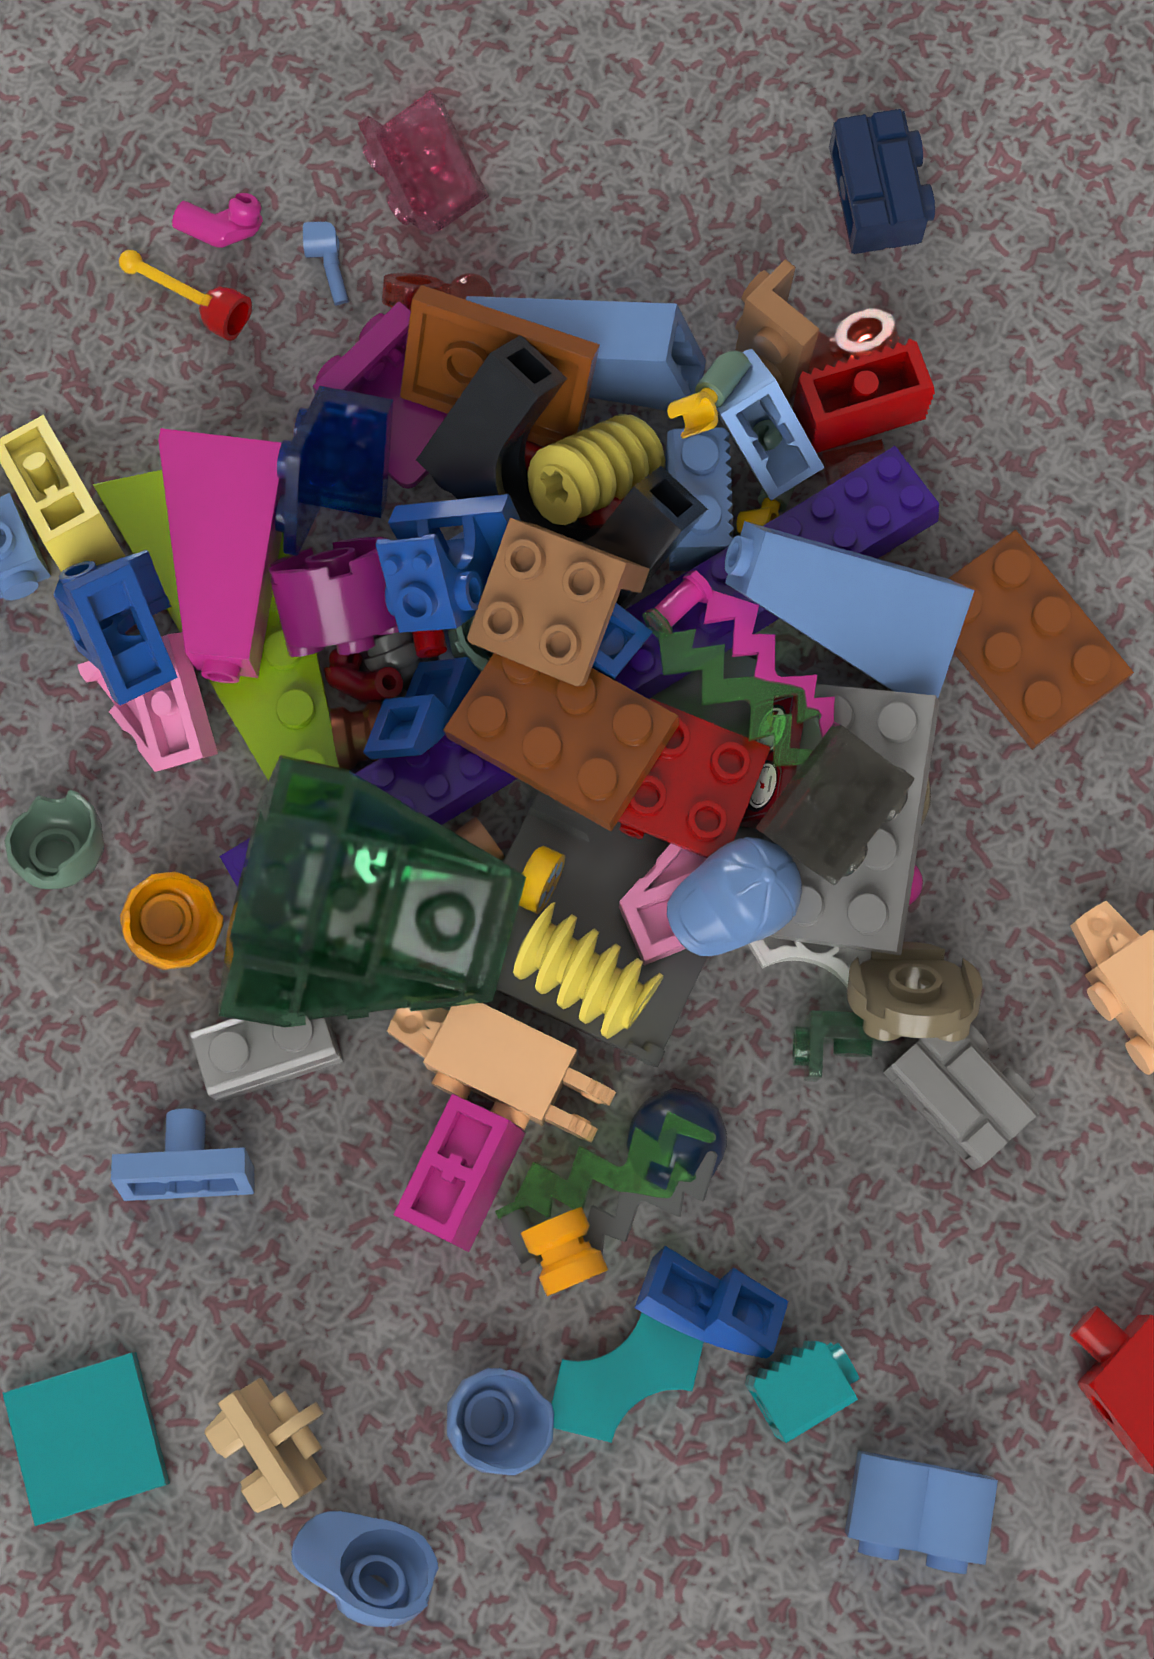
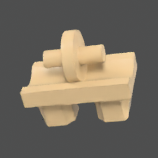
[204,1378,327,1513]

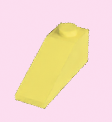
[0,415,126,572]

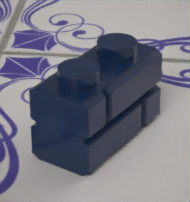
[829,109,935,254]

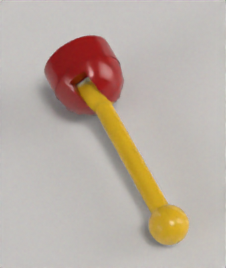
[119,250,252,341]

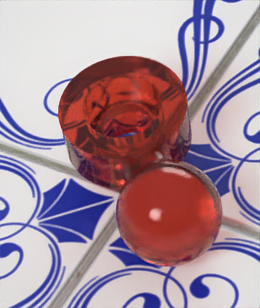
[382,273,494,311]
[808,308,900,374]

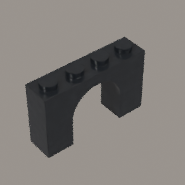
[416,335,708,609]

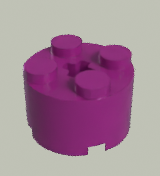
[269,537,399,657]

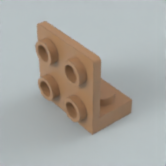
[467,518,650,686]

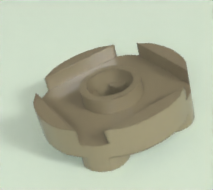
[847,942,983,1042]

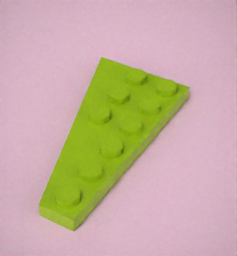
[93,470,344,812]

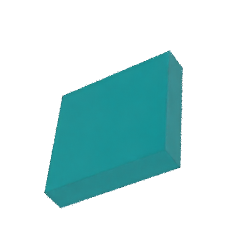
[2,1352,170,1526]

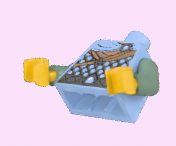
[667,349,824,534]

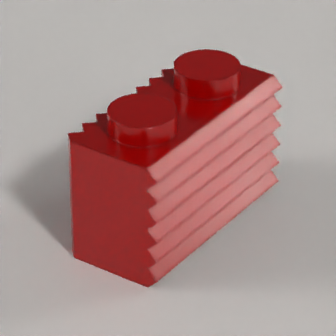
[793,338,935,453]

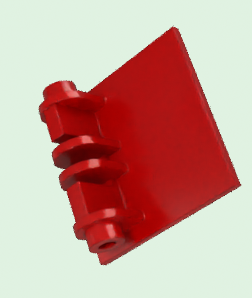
[618,698,771,858]

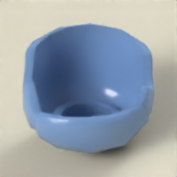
[447,1368,554,1476]

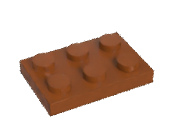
[400,285,600,447]
[948,529,1134,750]
[443,653,679,831]

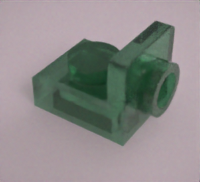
[792,1010,889,1082]

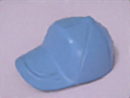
[667,837,802,956]
[291,1511,439,1627]

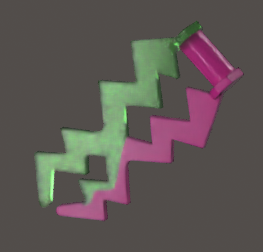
[642,570,835,767]

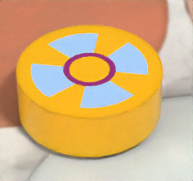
[514,845,565,914]

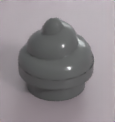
[364,632,423,691]

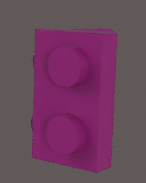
[312,302,447,489]

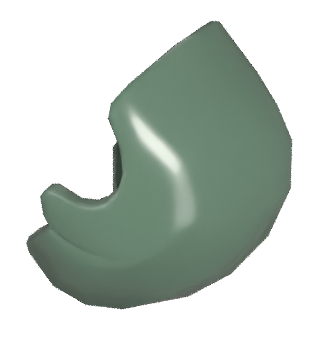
[4,790,104,889]

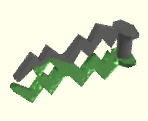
[494,1111,717,1274]

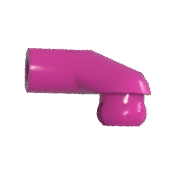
[172,193,263,248]

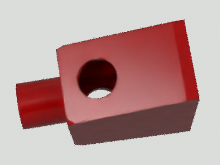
[1069,1306,1154,1474]

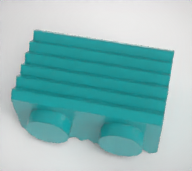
[745,1340,860,1443]

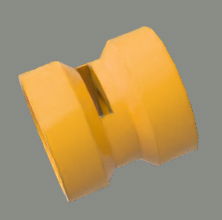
[521,1207,608,1296]

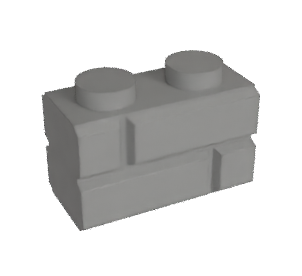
[190,991,343,1103]
[884,1024,1039,1170]

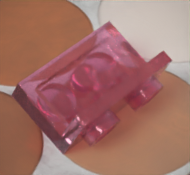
[358,91,489,235]

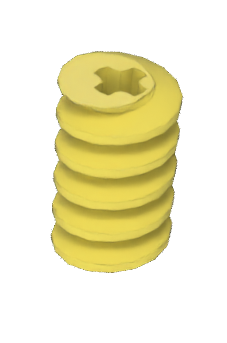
[527,414,665,525]
[513,902,664,1039]

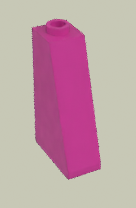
[158,428,293,683]

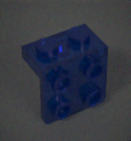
[275,386,393,556]

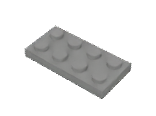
[770,684,940,955]

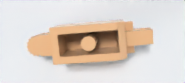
[1070,901,1154,1075]
[387,997,616,1143]

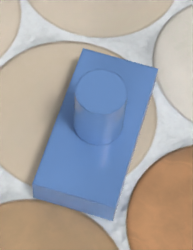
[111,1108,255,1201]

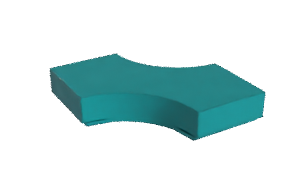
[552,1312,704,1443]

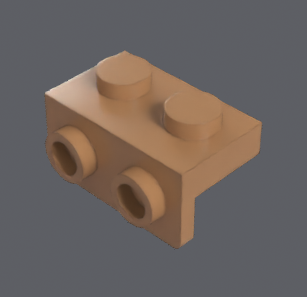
[735,259,820,401]

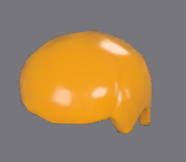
[120,871,223,970]

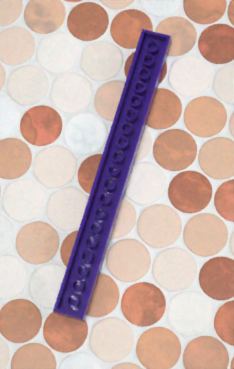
[219,446,939,932]

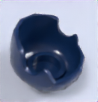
[626,1088,727,1192]

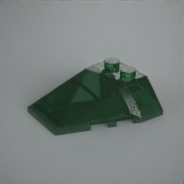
[218,755,526,1028]

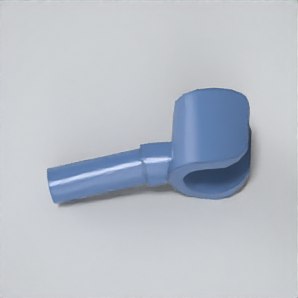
[303,222,349,306]

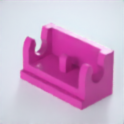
[393,1094,526,1252]

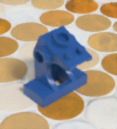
[375,494,521,633]
[53,550,178,706]

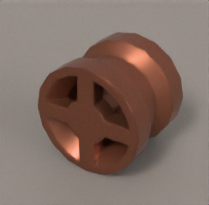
[330,701,382,771]

